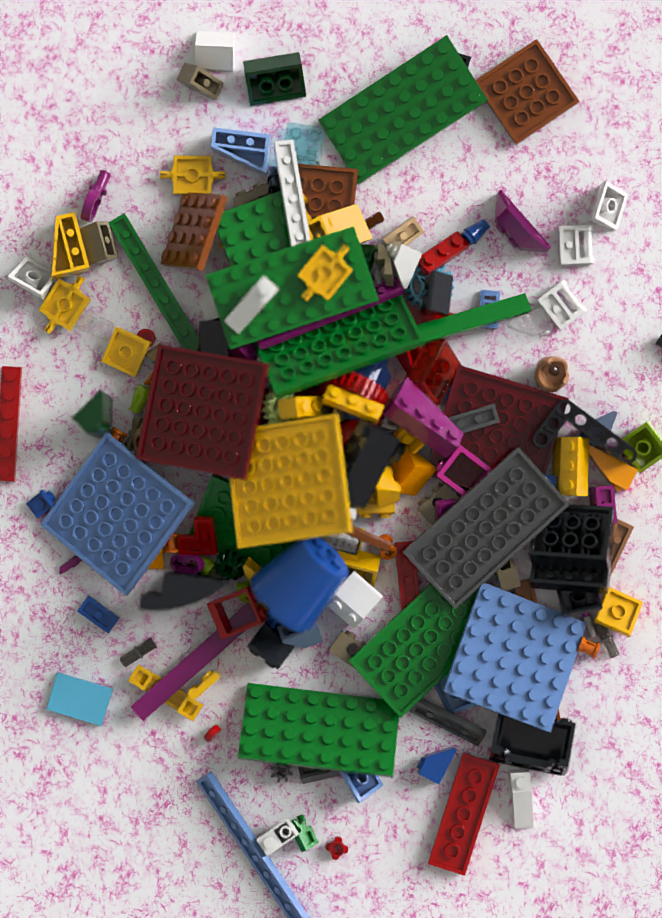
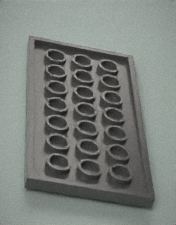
[402,447,570,609]

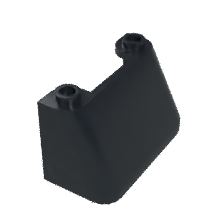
[489,713,576,776]

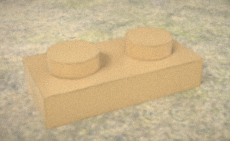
[382,216,424,246]

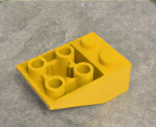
[307,204,373,244]

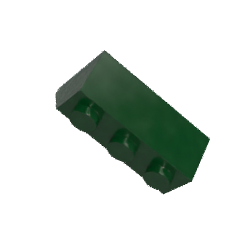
[243,52,306,106]

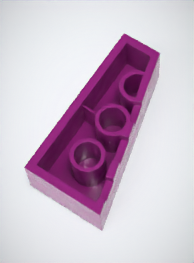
[383,377,464,458]

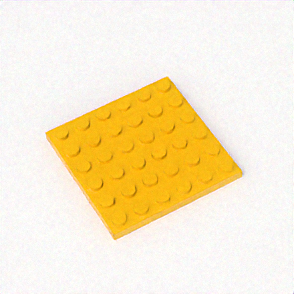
[229,414,353,549]

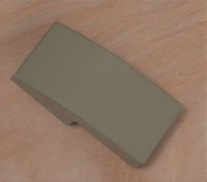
[374,244,394,286]

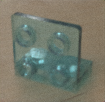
[285,122,325,165]

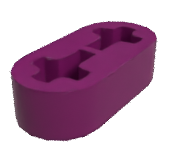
[170,554,205,574]

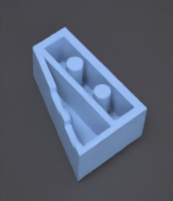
[211,127,271,176]

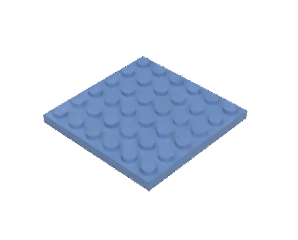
[40,433,195,596]
[442,583,587,733]

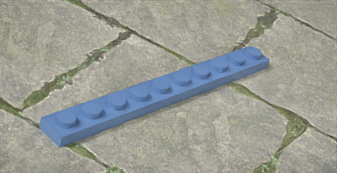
[196,771,310,918]

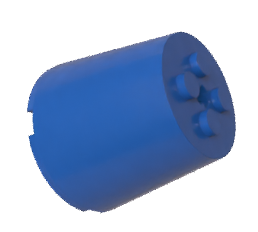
[250,537,349,633]

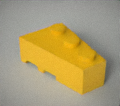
[50,212,90,280]

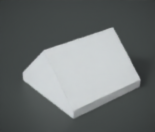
[195,31,235,71]
[588,181,628,230]
[7,257,57,300]

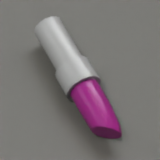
[581,612,597,638]

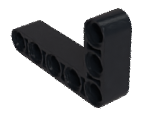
[533,399,637,464]

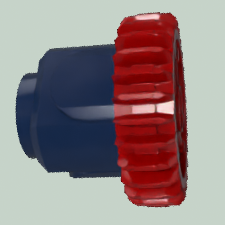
[320,359,392,419]

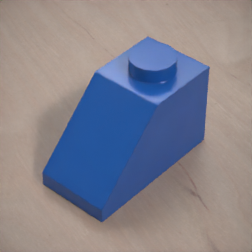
[416,746,457,784]

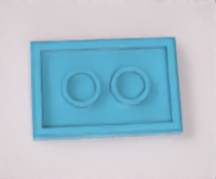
[46,672,113,726]

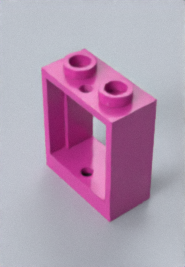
[435,444,492,496]

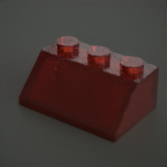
[404,339,462,407]

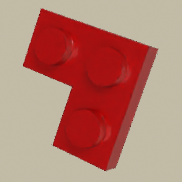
[177,517,218,555]

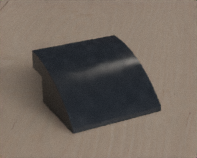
[529,504,614,594]
[139,571,228,611]

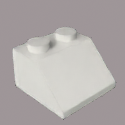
[386,240,422,289]
[327,571,383,629]

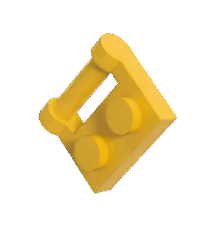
[188,669,221,700]

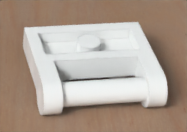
[558,225,595,265]
[537,280,587,331]

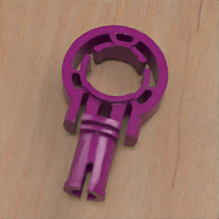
[81,170,111,223]

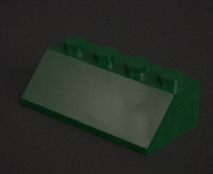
[72,390,113,439]

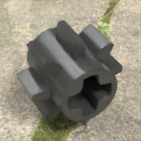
[270,764,293,783]

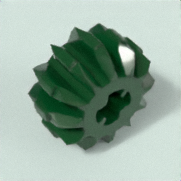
[214,548,246,581]

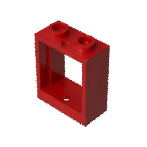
[207,585,268,640]

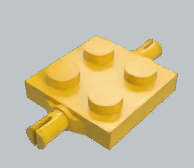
[160,155,225,195]
[297,244,353,301]
[39,275,91,334]

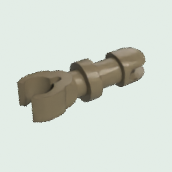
[124,415,144,451]

